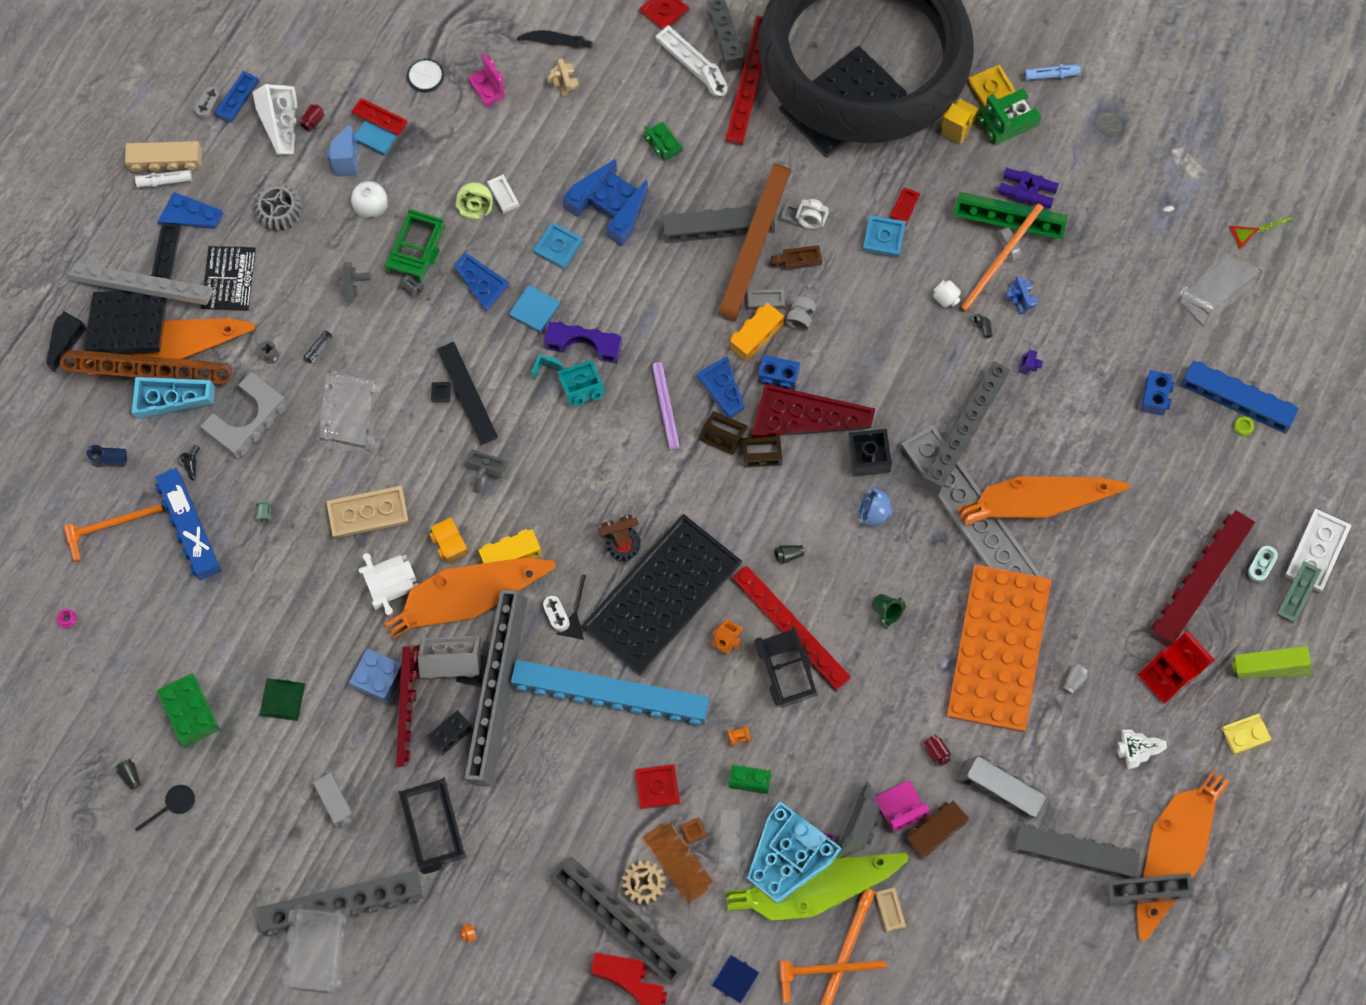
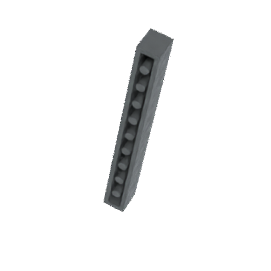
[465,590,528,787]

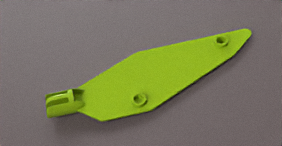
[726,853,909,921]

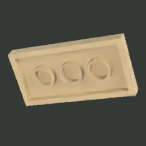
[327,486,409,539]

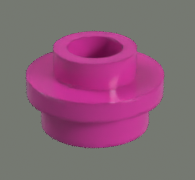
[57,609,77,628]

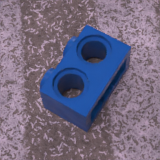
[758,355,800,390]
[1141,370,1174,416]

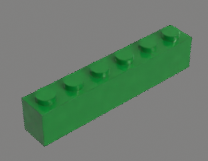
[954,191,1068,239]

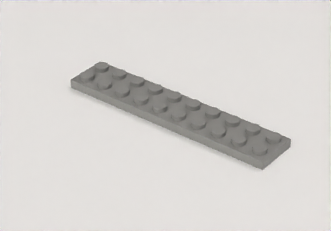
[901,425,1042,577]

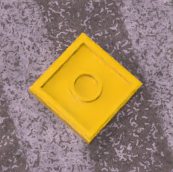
[967,65,1015,107]

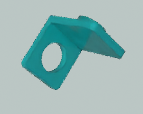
[531,354,564,380]

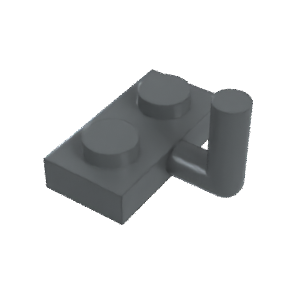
[342,262,370,303]
[465,449,507,493]

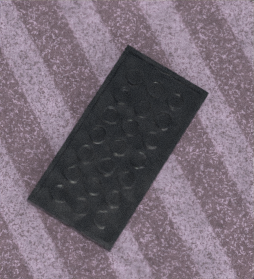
[581,514,742,676]

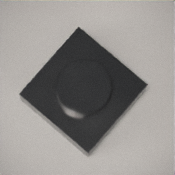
[431,382,451,402]

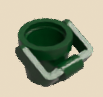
[872,594,906,629]

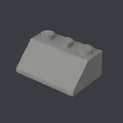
[418,636,481,679]

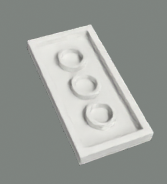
[1284,509,1352,593]

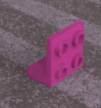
[468,53,506,107]
[876,780,930,833]

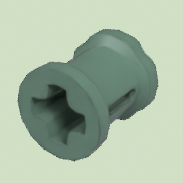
[255,500,273,524]

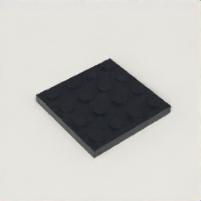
[84,291,168,353]

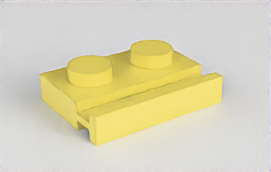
[1222,713,1272,755]

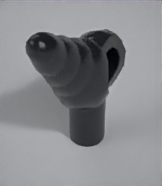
[179,444,200,481]

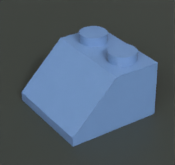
[327,125,358,176]

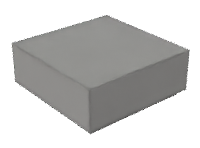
[780,203,802,226]

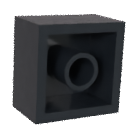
[848,429,892,476]

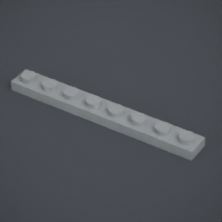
[68,263,213,305]

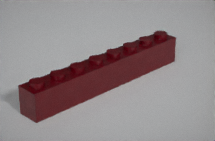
[1150,510,1255,647]

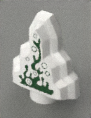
[1117,730,1167,769]

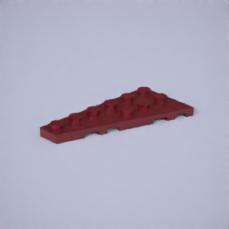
[752,384,876,437]
[396,645,419,767]

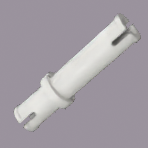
[135,170,192,188]

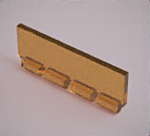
[643,822,713,903]

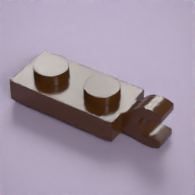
[770,245,822,270]

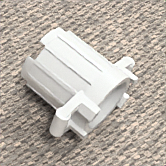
[359,553,418,616]

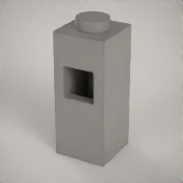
[313,773,355,828]

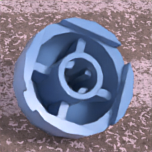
[858,486,893,526]

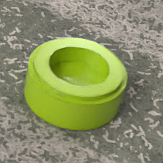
[1234,417,1254,437]

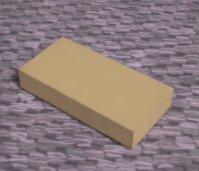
[875,887,906,933]

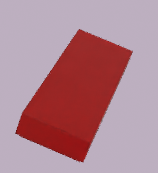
[351,98,408,137]

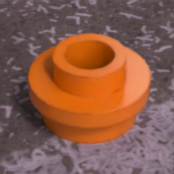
[460,923,476,944]

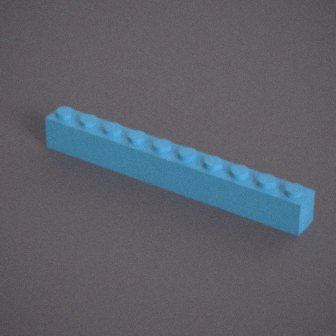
[511,660,709,726]

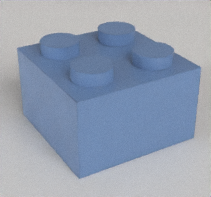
[349,648,401,705]

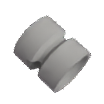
[786,296,817,331]

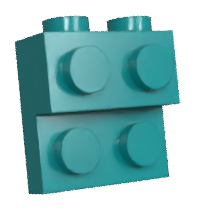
[557,360,605,406]

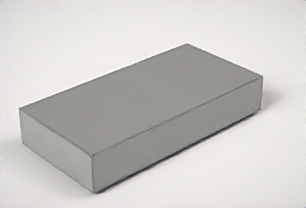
[747,289,785,310]

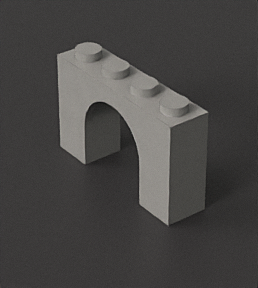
[200,372,288,460]

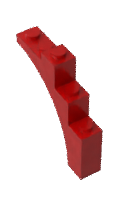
[591,952,668,1005]

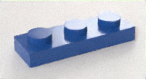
[215,71,260,123]

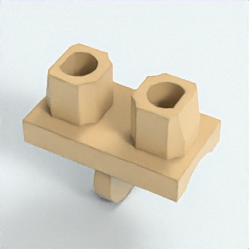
[547,58,579,96]

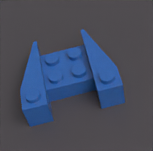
[562,159,648,246]

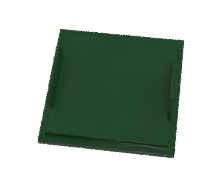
[259,678,305,721]

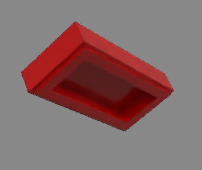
[889,187,921,226]

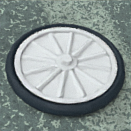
[407,59,444,92]

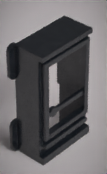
[754,626,819,708]

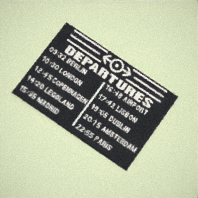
[201,246,256,311]

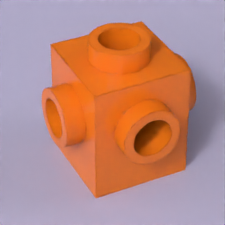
[712,619,743,654]

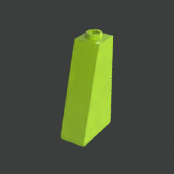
[1232,646,1313,679]

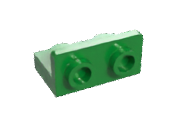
[643,121,683,162]

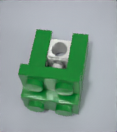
[977,88,1041,146]

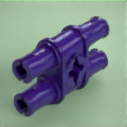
[998,167,1059,209]

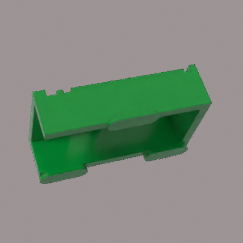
[385,209,445,283]

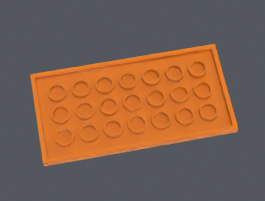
[947,564,1052,732]

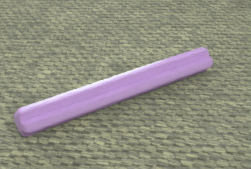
[652,362,679,450]

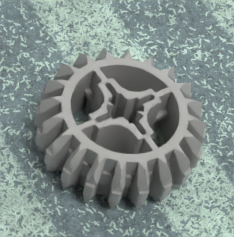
[253,183,303,231]

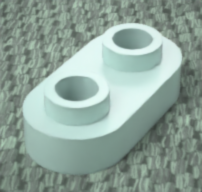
[1248,546,1278,582]

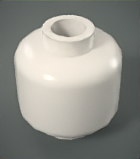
[933,280,961,308]

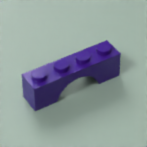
[544,321,623,364]

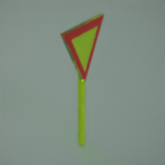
[1229,216,1293,249]

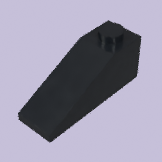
[46,311,87,373]

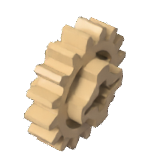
[622,860,666,905]

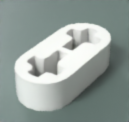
[701,63,728,97]
[543,596,570,632]

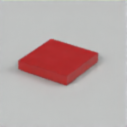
[639,0,690,30]
[635,764,680,810]

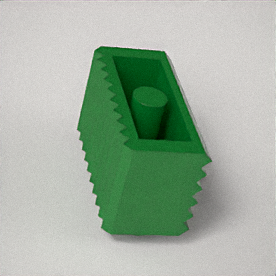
[729,764,771,794]

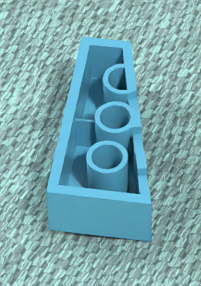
[132,377,215,419]

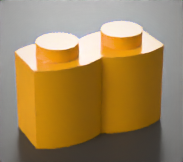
[429,517,469,563]

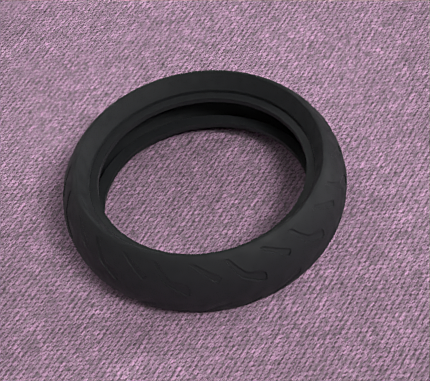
[759,0,974,143]

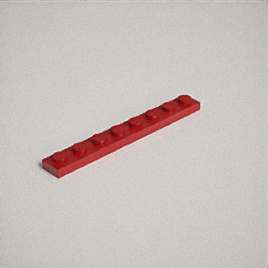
[726,15,763,145]
[732,565,851,692]

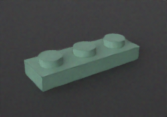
[1277,561,1322,622]

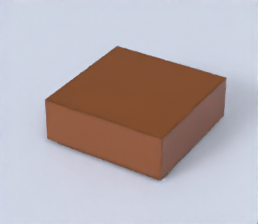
[681,817,707,844]

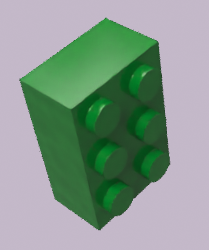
[157,673,221,747]

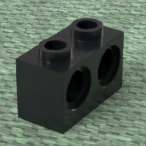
[427,710,473,756]

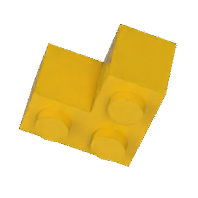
[940,99,979,144]

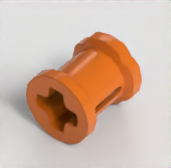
[727,725,751,747]

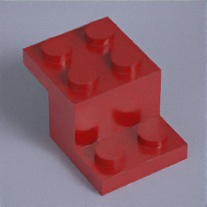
[1138,631,1215,704]

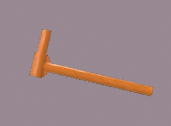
[63,504,164,562]
[779,961,886,1004]

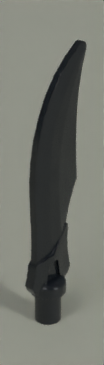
[516,30,593,48]

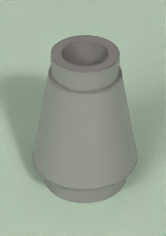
[1063,664,1089,694]

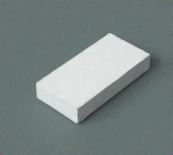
[487,175,519,213]

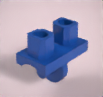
[1005,276,1038,314]

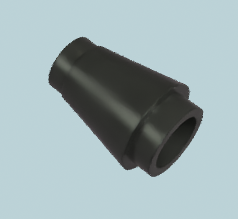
[774,545,804,564]
[116,759,141,790]

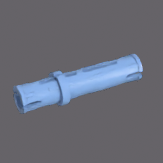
[1025,64,1081,81]

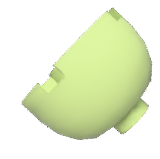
[456,182,493,219]

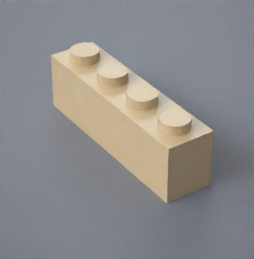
[125,141,202,173]

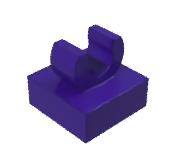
[1018,350,1043,374]

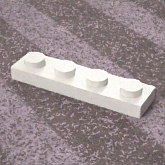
[656,25,714,84]

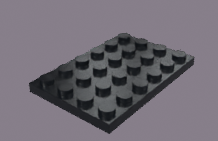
[778,45,907,158]

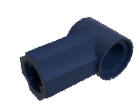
[87,445,127,467]

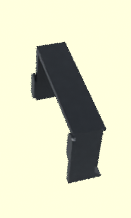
[398,777,467,875]

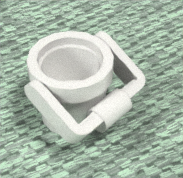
[795,199,829,229]

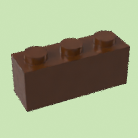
[906,800,969,861]

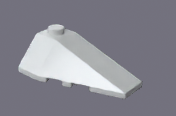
[253,84,297,155]

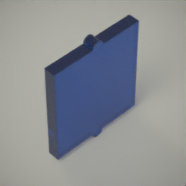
[712,955,760,1004]

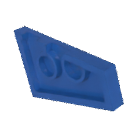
[157,192,224,229]
[454,252,509,312]
[696,356,745,419]

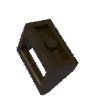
[700,411,748,455]
[742,436,782,468]

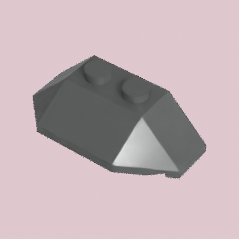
[835,781,882,859]

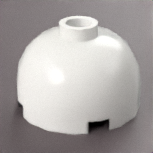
[351,181,388,219]

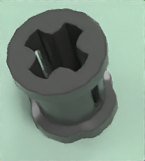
[400,274,424,298]
[259,341,279,364]

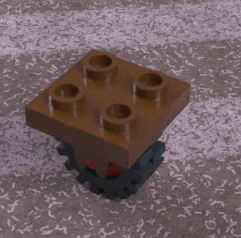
[598,515,641,561]

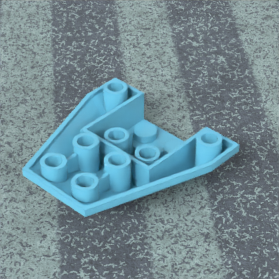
[747,801,842,903]

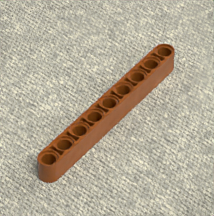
[718,163,791,320]
[60,350,232,384]

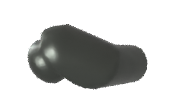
[972,313,993,339]

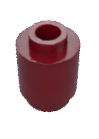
[299,104,325,132]
[924,735,952,766]

